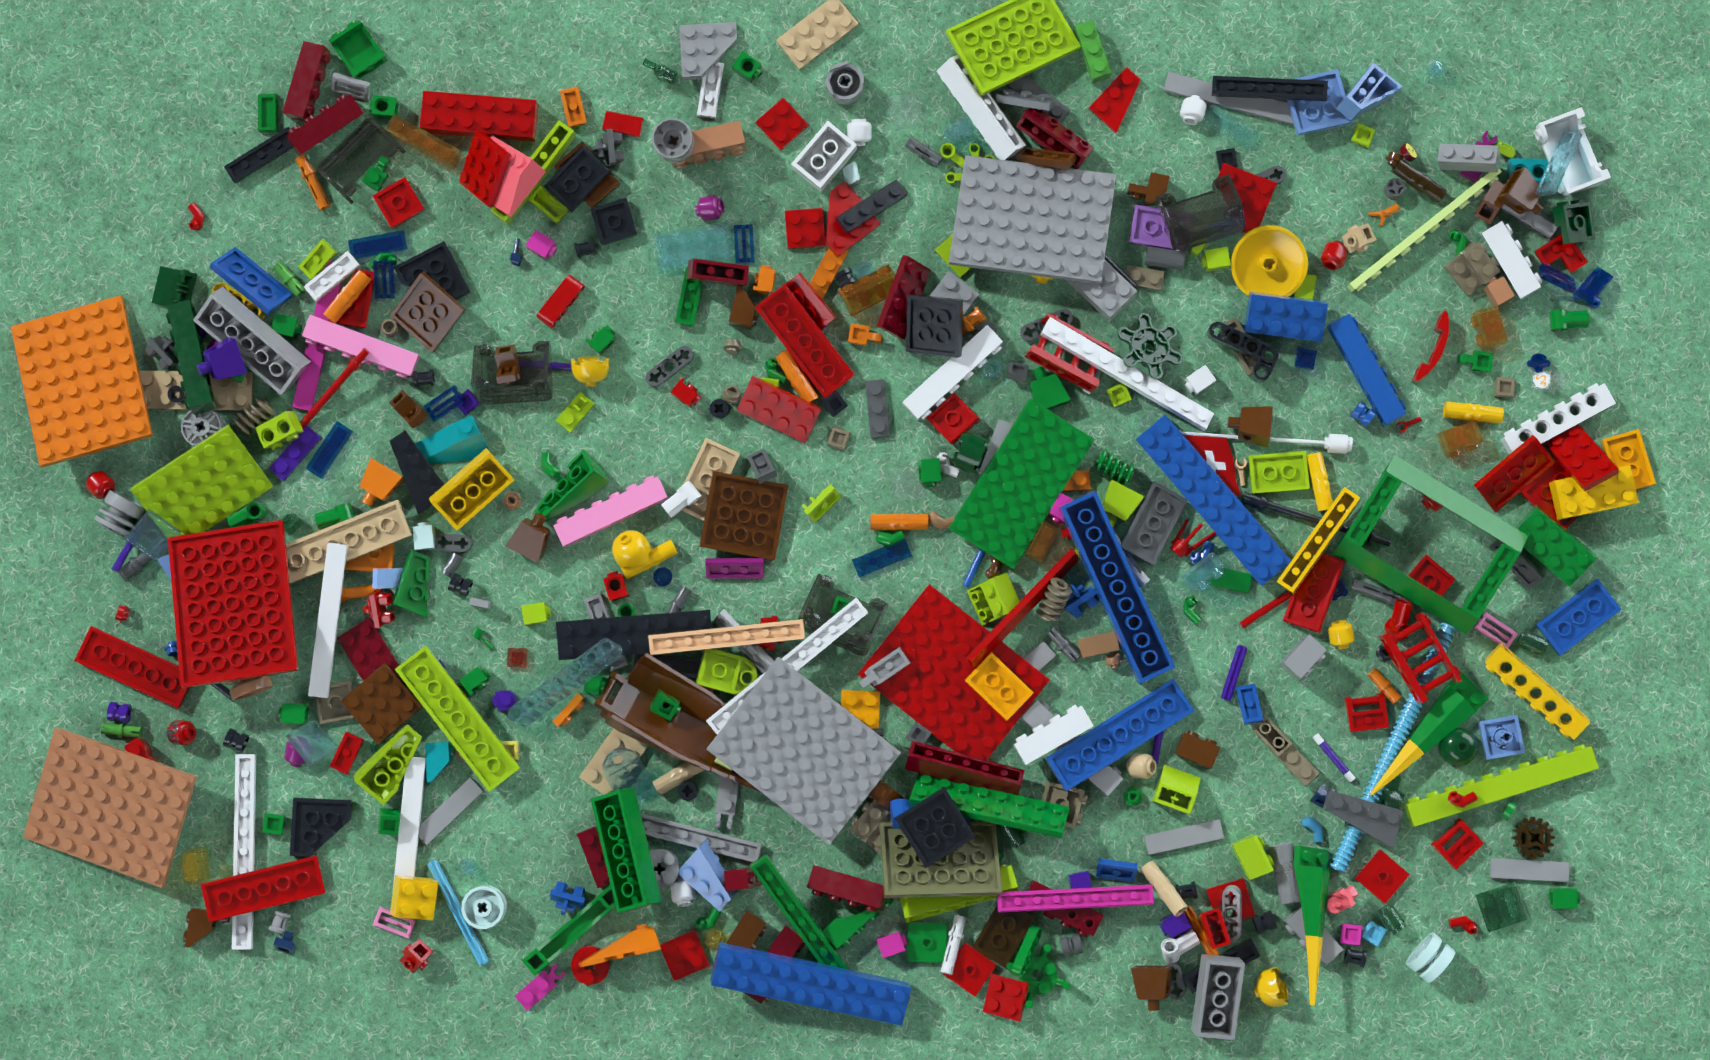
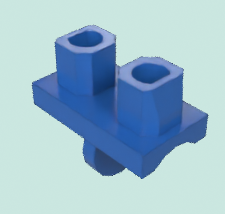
[1064,584,1099,618]
[550,881,585,916]

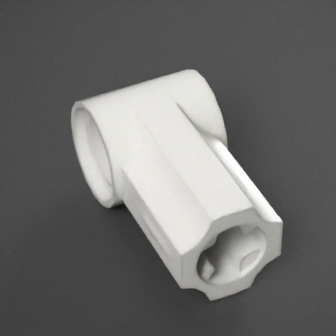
[661,481,702,518]
[1161,929,1200,963]

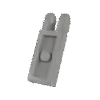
[715,776,739,831]

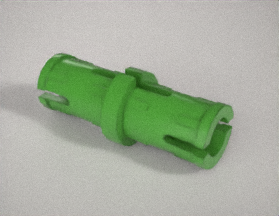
[272,261,306,297]
[101,722,142,738]

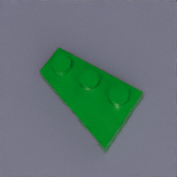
[391,550,430,618]

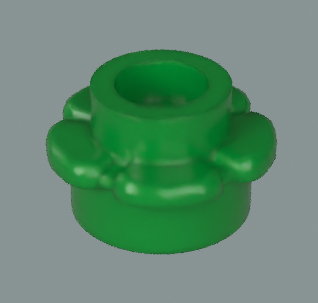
[1123,787,1142,806]

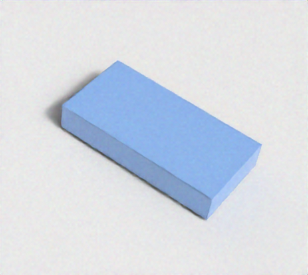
[372,568,404,589]

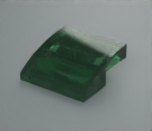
[1475,882,1527,932]

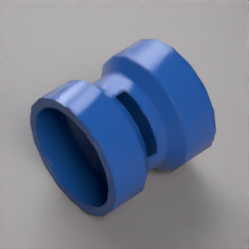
[1350,401,1377,427]

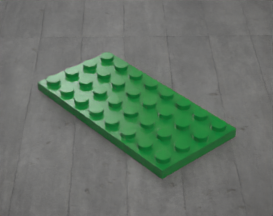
[948,398,1095,569]

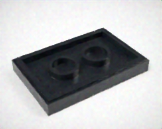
[544,146,611,213]

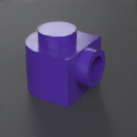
[492,690,518,711]

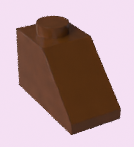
[729,285,758,330]
[869,780,905,811]

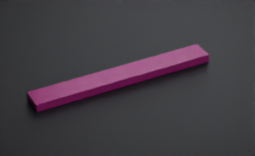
[292,261,342,411]
[997,885,1154,913]

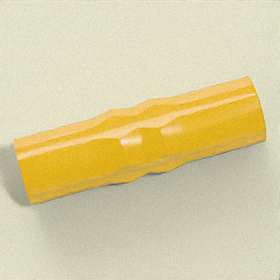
[1443,401,1504,424]
[1307,452,1333,512]
[620,539,678,579]

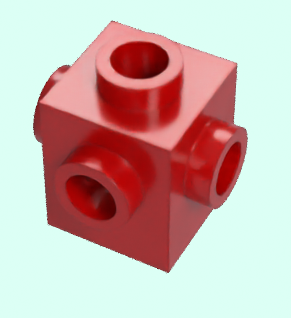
[399,938,434,974]

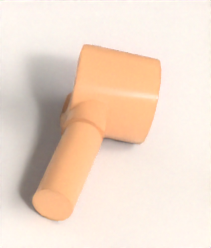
[1234,458,1247,486]

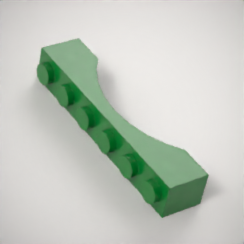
[522,885,616,976]
[822,898,894,949]

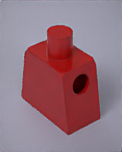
[1199,908,1231,950]

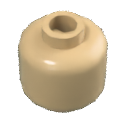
[1126,753,1157,779]

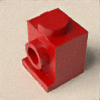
[670,377,702,408]

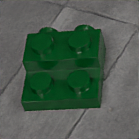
[1552,199,1596,244]

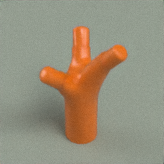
[1368,204,1400,227]

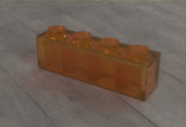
[385,114,463,171]

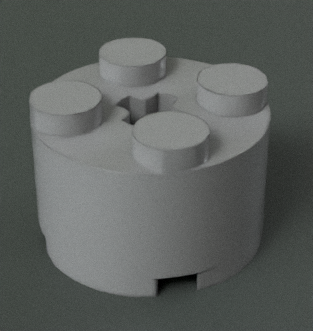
[826,62,864,105]
[650,849,680,889]

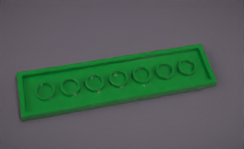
[909,773,1070,839]

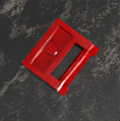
[1344,693,1389,732]
[1431,818,1484,870]

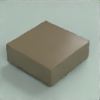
[1494,377,1516,398]
[827,426,851,451]

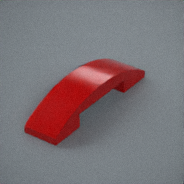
[1411,310,1449,384]

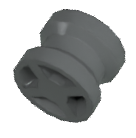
[1384,178,1405,199]

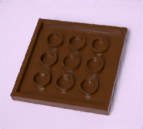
[699,471,788,560]

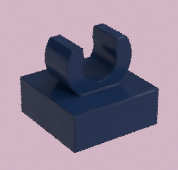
[1310,784,1335,808]
[273,931,296,955]

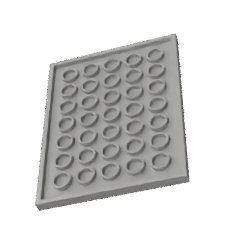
[949,155,1116,284]
[707,657,901,845]

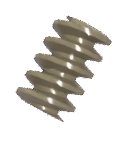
[231,395,275,435]
[1036,577,1072,621]

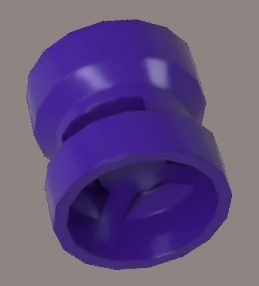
[107,702,132,723]

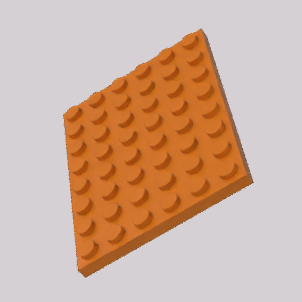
[11,295,153,468]

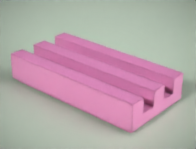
[1474,612,1518,648]
[373,906,417,939]

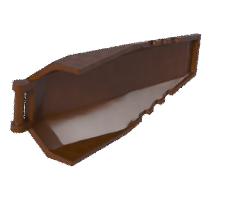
[594,653,762,793]

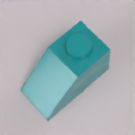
[425,742,455,782]

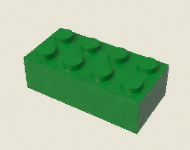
[1515,504,1597,587]

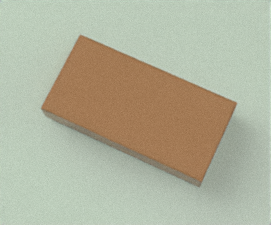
[1078,631,1120,658]

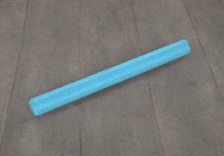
[428,860,489,966]

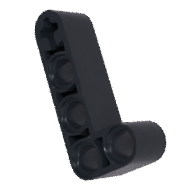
[1207,322,1279,383]

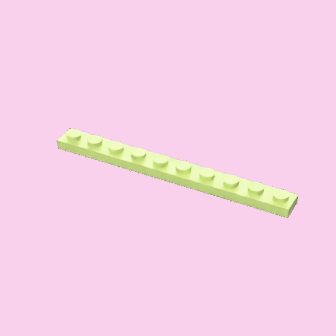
[1347,169,1502,292]

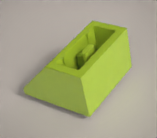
[967,573,1020,626]
[1151,765,1200,814]
[1231,834,1275,880]

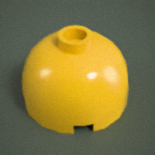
[571,357,609,387]
[612,530,652,569]
[1254,967,1289,1007]

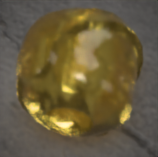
[704,929,726,950]

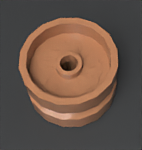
[226,676,273,701]

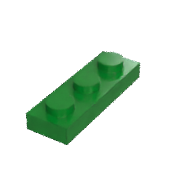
[674,266,703,327]

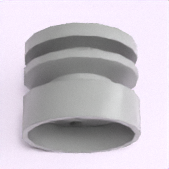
[652,118,695,163]
[181,410,227,446]
[94,490,145,537]

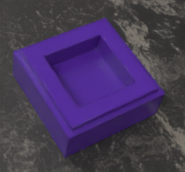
[454,389,480,416]

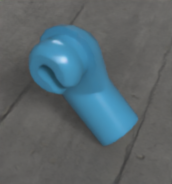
[1302,817,1324,842]

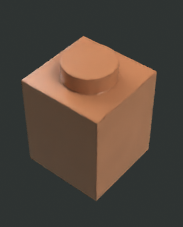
[1483,276,1515,308]

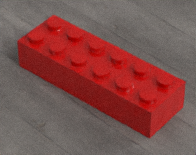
[419,91,539,142]

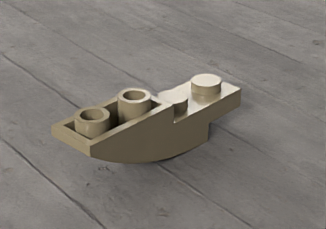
[1252,716,1320,787]

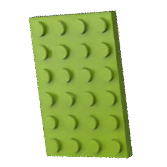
[945,0,1081,96]
[131,425,273,538]

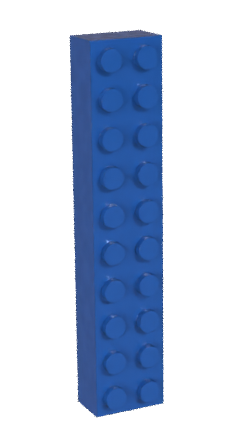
[1136,415,1291,586]
[1058,491,1175,683]
[710,942,911,1026]

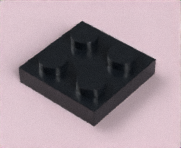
[590,198,638,246]

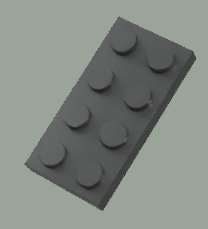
[1120,481,1187,566]

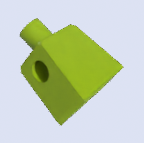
[1102,480,1144,528]

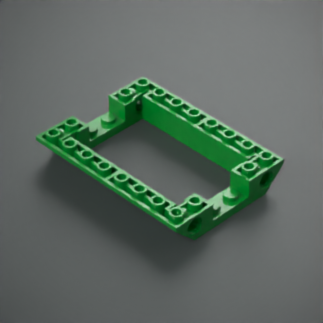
[1333,455,1528,634]

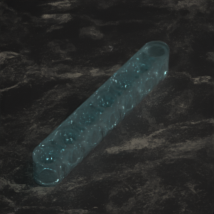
[508,638,622,727]

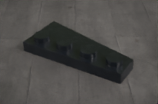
[389,430,444,514]

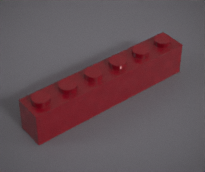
[905,741,1025,795]

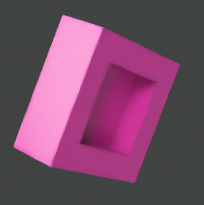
[1340,923,1363,946]

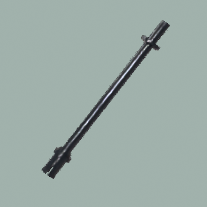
[1241,491,1391,547]

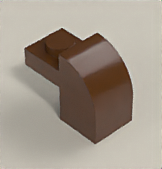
[1127,172,1170,206]
[494,344,521,384]
[389,389,427,428]

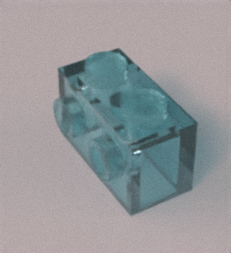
[1181,552,1227,592]

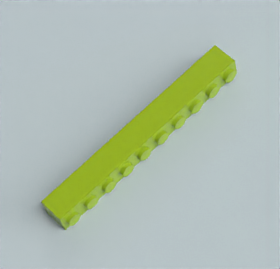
[1404,744,1599,827]

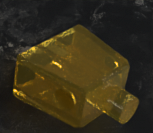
[182,847,210,885]

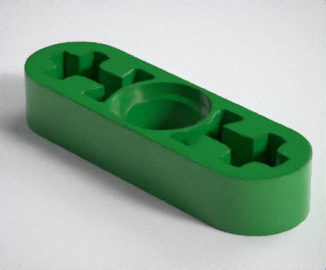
[1011,925,1042,978]

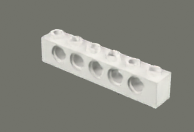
[1500,383,1616,454]

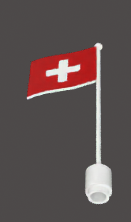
[1179,430,1353,496]

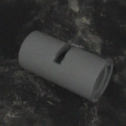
[1144,246,1185,271]

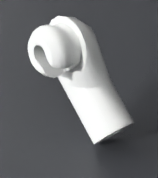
[937,452,959,478]

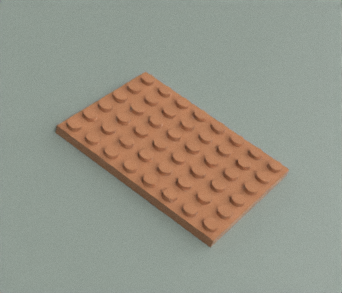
[23,727,197,888]

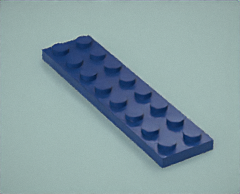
[1045,678,1194,792]

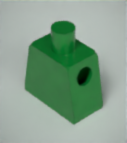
[1029,367,1071,410]

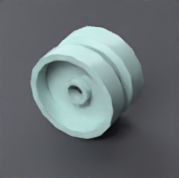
[461,885,507,929]
[1406,932,1455,983]

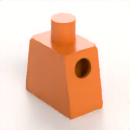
[360,458,404,507]

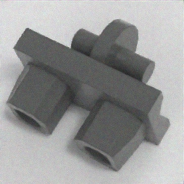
[592,129,624,167]
[145,336,179,370]

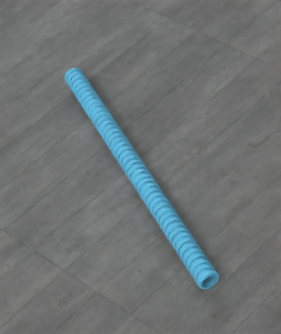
[1330,622,1457,873]

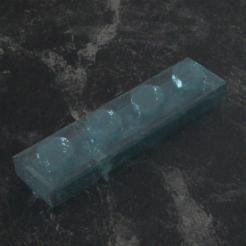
[1536,130,1582,196]

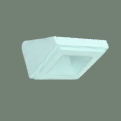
[842,162,860,186]

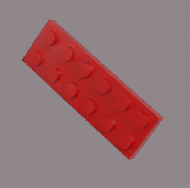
[755,284,855,398]
[74,626,189,709]
[200,855,326,922]

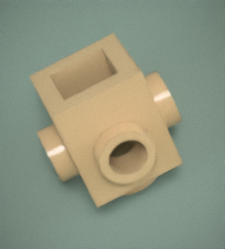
[1341,223,1377,254]

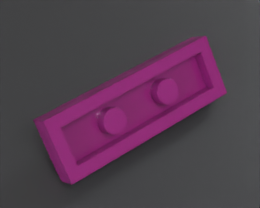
[705,558,764,579]

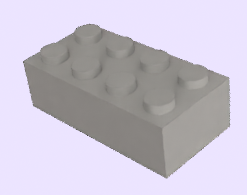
[1066,259,1137,323]
[1191,954,1245,1040]

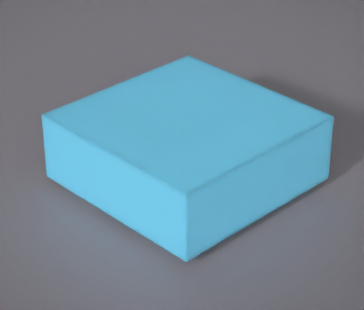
[1362,920,1387,947]

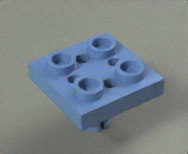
[1478,715,1525,760]

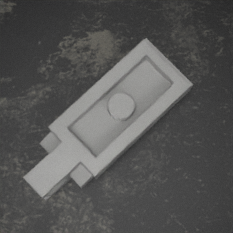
[859,647,910,688]

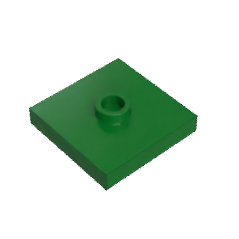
[907,922,947,962]

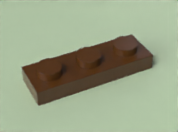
[1016,147,1076,170]

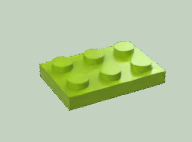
[1248,451,1310,494]

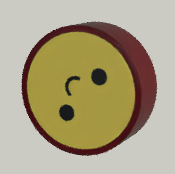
[1400,143,1417,162]

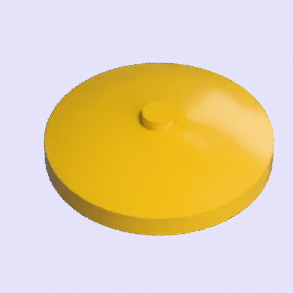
[1231,225,1308,296]

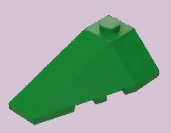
[535,449,609,522]

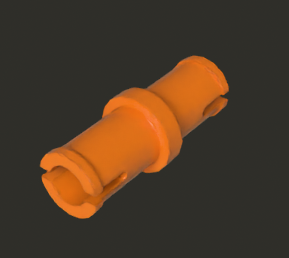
[1367,668,1402,704]

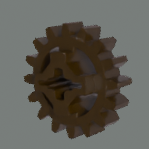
[1511,817,1555,859]

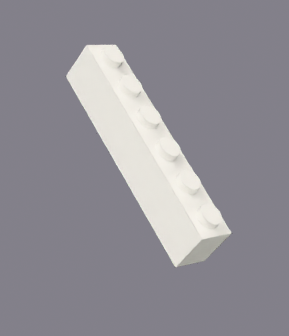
[937,55,1026,161]
[902,325,1003,420]

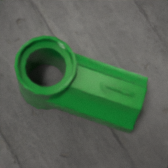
[1549,309,1590,331]
[227,502,267,528]
[315,503,354,530]

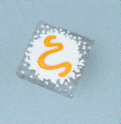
[1531,371,1554,391]

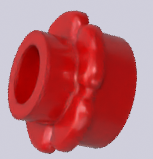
[115,605,130,623]

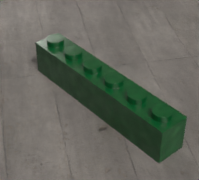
[166,300,217,415]

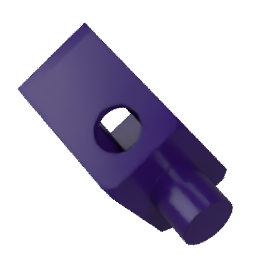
[197,337,247,379]

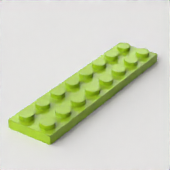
[395,645,521,792]

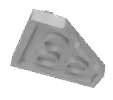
[680,22,737,80]

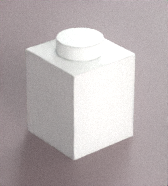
[1185,365,1216,396]

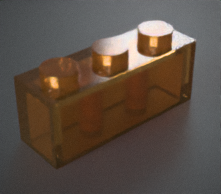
[838,264,895,317]

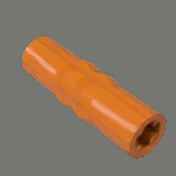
[323,270,371,324]
[775,350,819,403]
[870,513,928,531]

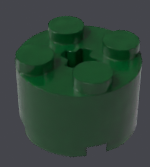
[952,432,990,476]

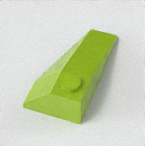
[354,724,422,806]

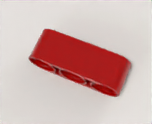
[536,274,585,329]

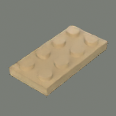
[776,0,859,70]
[682,438,741,521]
[579,728,649,795]

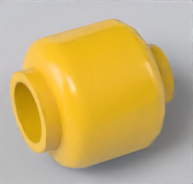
[1328,620,1355,649]

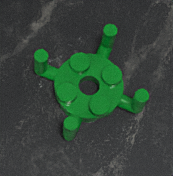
[1006,943,1070,1008]

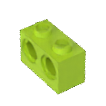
[255,411,304,450]

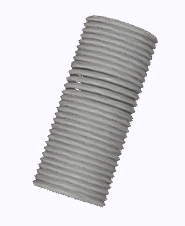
[1268,842,1300,904]

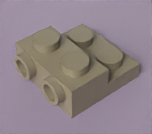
[1444,242,1500,296]
[1042,781,1088,829]
[850,800,891,854]

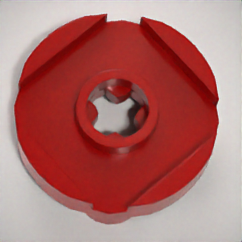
[571,946,610,985]

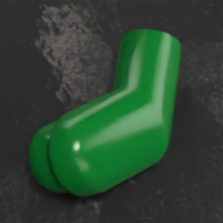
[1449,230,1468,256]
[876,530,905,547]

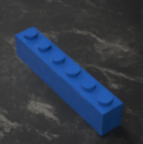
[1327,314,1406,426]

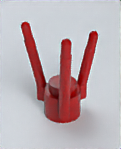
[1170,519,1216,558]

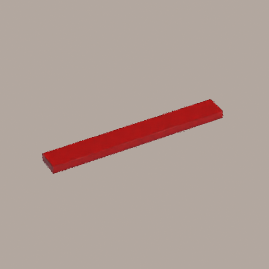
[967,549,1079,669]

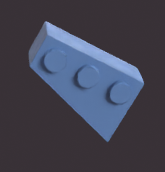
[678,839,739,911]

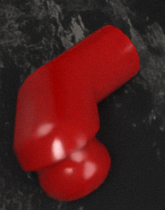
[187,202,205,231]
[1448,791,1478,808]
[1448,916,1478,935]

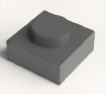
[1006,361,1029,383]
[905,722,932,744]

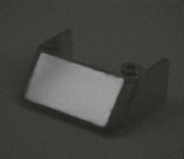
[317,118,406,204]

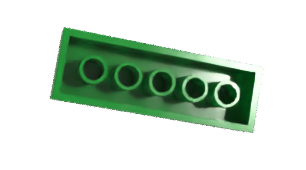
[591,788,661,913]

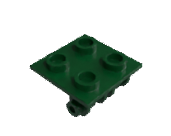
[152,266,197,306]

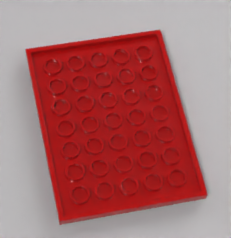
[168,520,299,689]
[858,584,1050,760]

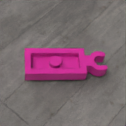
[515,964,565,1011]

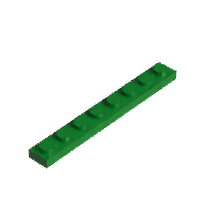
[750,854,850,970]

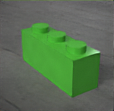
[1074,20,1111,84]

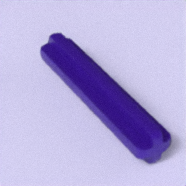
[1221,645,1247,701]

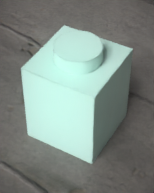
[413,522,437,551]

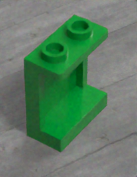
[329,20,388,79]

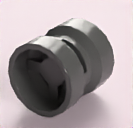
[1060,934,1083,957]

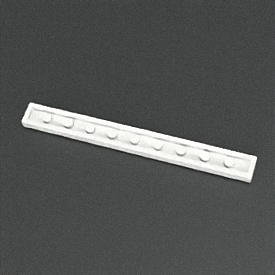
[1040,317,1214,431]
[706,598,868,734]
[232,754,256,949]

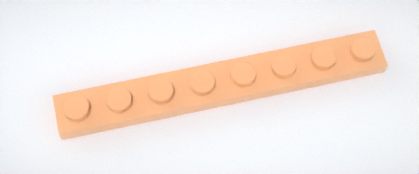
[648,619,805,655]

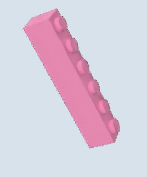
[302,315,420,379]
[553,476,669,547]

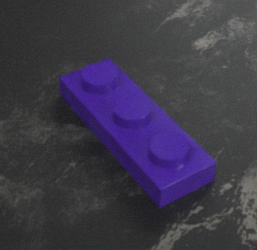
[269,425,322,481]

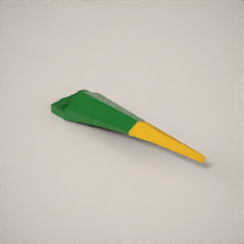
[1370,671,1489,795]
[1294,846,1330,1006]

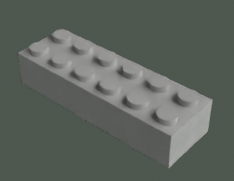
[193,287,311,395]

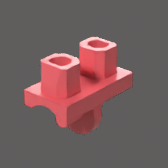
[1326,885,1359,914]

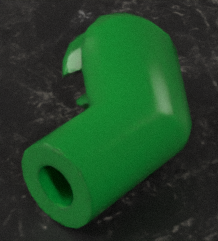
[368,253,398,271]
[765,358,787,385]
[541,452,561,478]
[1183,596,1202,625]
[695,907,722,930]

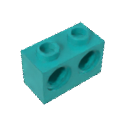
[1506,158,1549,188]

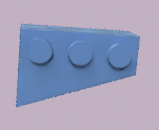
[1336,63,1402,121]

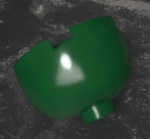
[1438,727,1478,766]

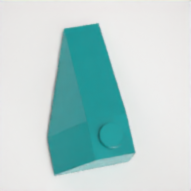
[415,415,489,464]

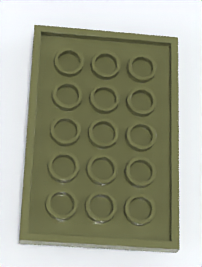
[879,820,1002,898]

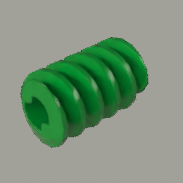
[1093,449,1135,487]

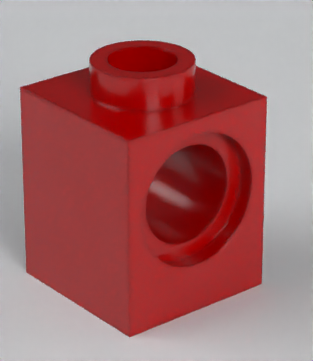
[603,571,629,602]

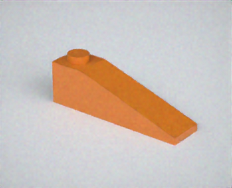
[579,923,661,967]

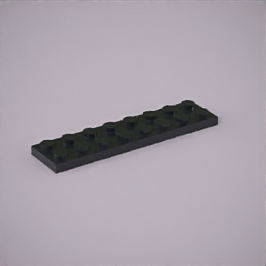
[556,610,712,660]

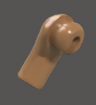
[928,511,954,529]

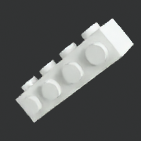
[1482,221,1542,299]
[1013,705,1093,765]

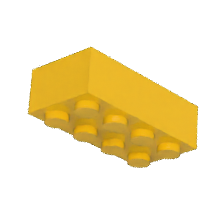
[428,448,515,531]
[1549,465,1639,520]

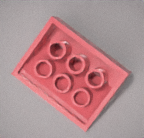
[490,135,546,217]

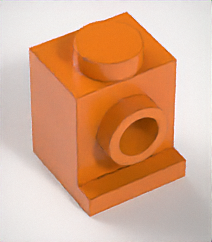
[753,265,776,295]

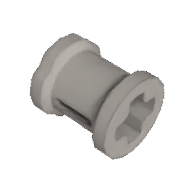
[268,910,291,934]

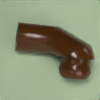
[985,555,1003,579]

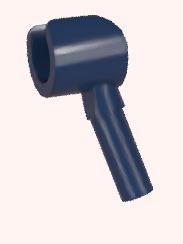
[510,238,522,266]

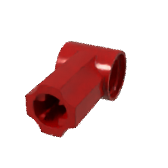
[1384,599,1412,640]

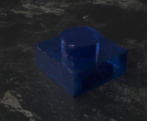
[1294,347,1317,370]

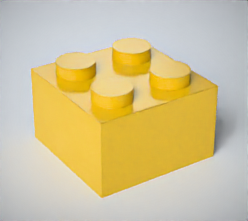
[390,875,439,920]

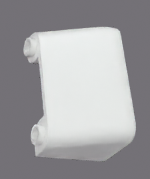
[1534,107,1611,196]

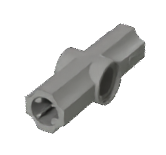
[1500,204,1558,238]

